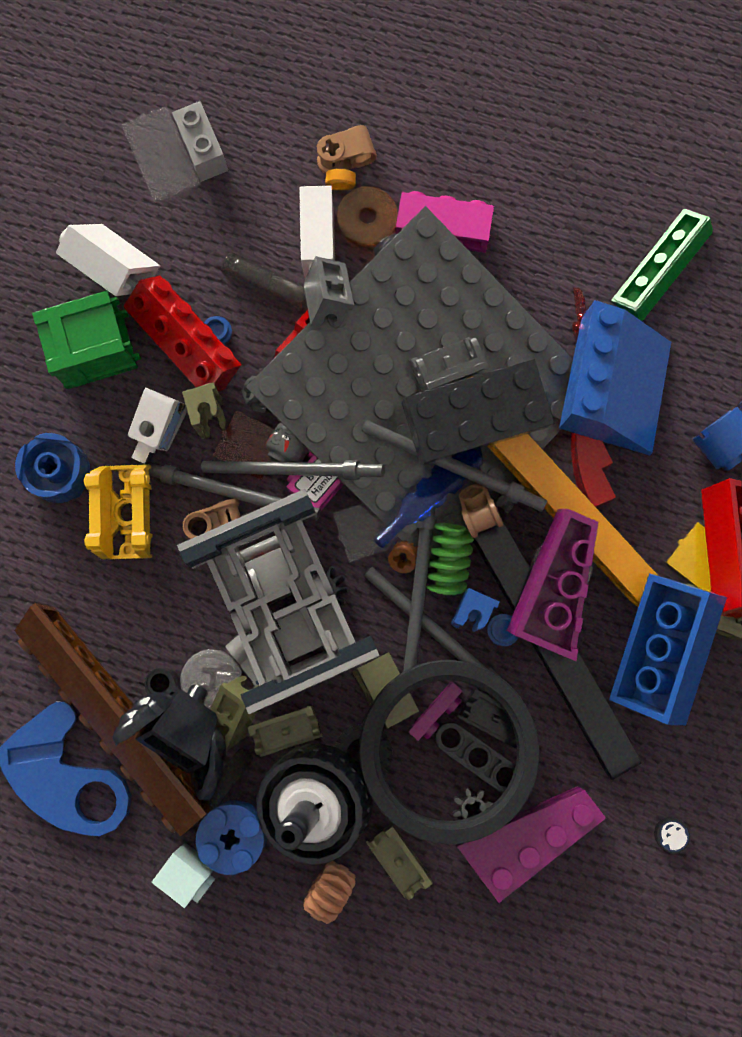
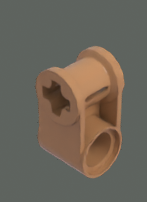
[317,125,377,174]
[459,483,504,539]
[183,499,241,539]

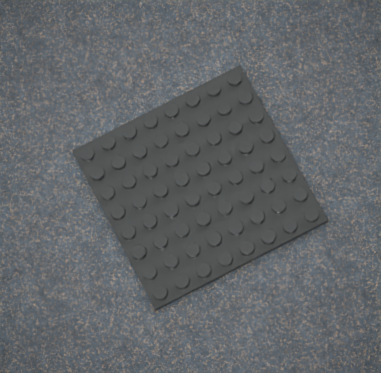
[246,206,573,568]

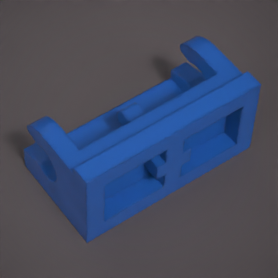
[450,588,500,632]

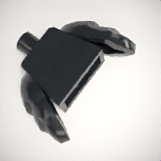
[112,685,226,800]

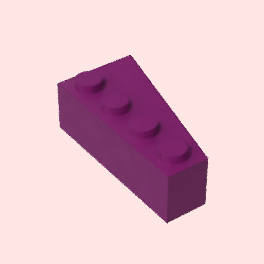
[506,509,598,661]
[456,786,606,903]

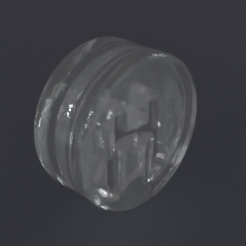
[180,649,244,709]

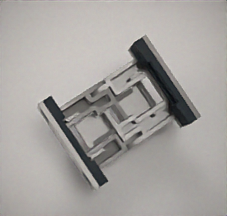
[177,489,380,714]

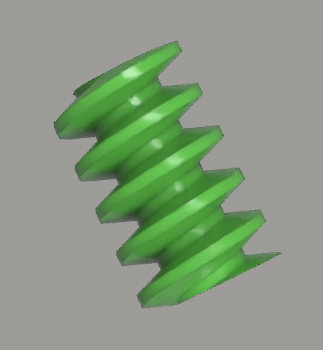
[426,523,475,595]

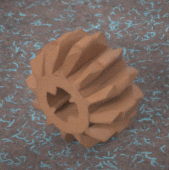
[304,861,355,924]

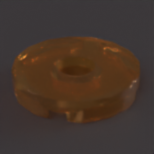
[337,186,398,248]

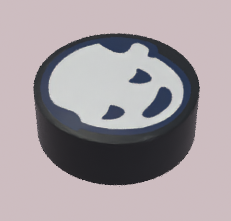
[654,817,690,853]

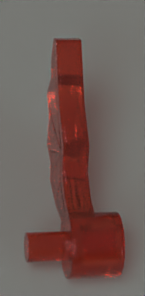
[572,287,586,336]

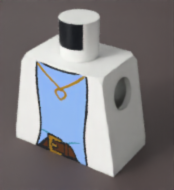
[128,387,187,465]

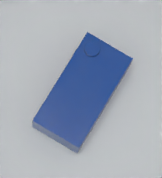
[609,573,727,726]

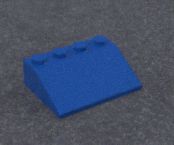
[559,300,671,455]

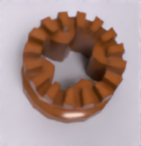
[388,541,418,573]

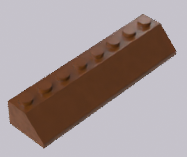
[14,603,217,837]

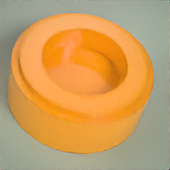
[325,169,356,190]

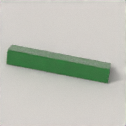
[611,209,713,321]

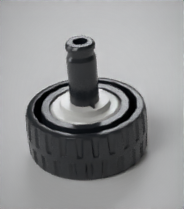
[256,743,373,865]

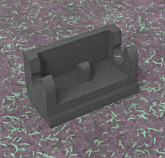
[303,256,354,328]
[409,337,488,392]

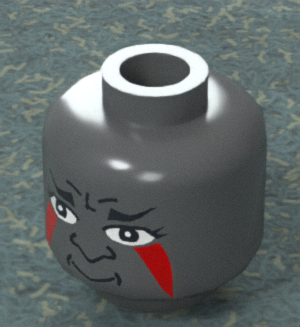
[266,423,310,463]

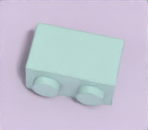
[152,843,215,908]

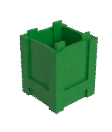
[32,291,142,390]

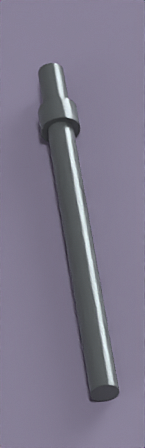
[362,420,547,512]
[201,460,385,480]
[139,462,321,521]
[403,490,438,672]
[364,567,501,677]

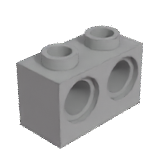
[172,101,228,182]

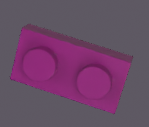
[408,682,463,741]

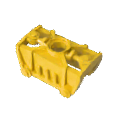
[84,464,152,559]

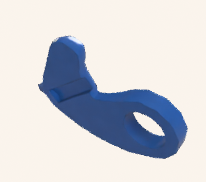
[0,701,132,836]

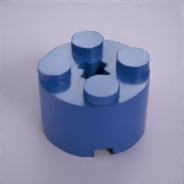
[692,402,742,471]
[15,433,90,503]
[196,800,267,875]

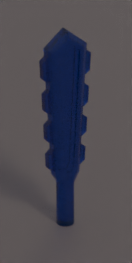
[374,448,484,548]

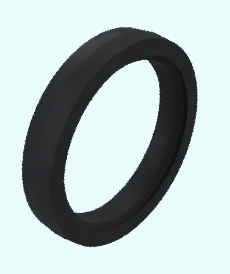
[359,660,539,844]

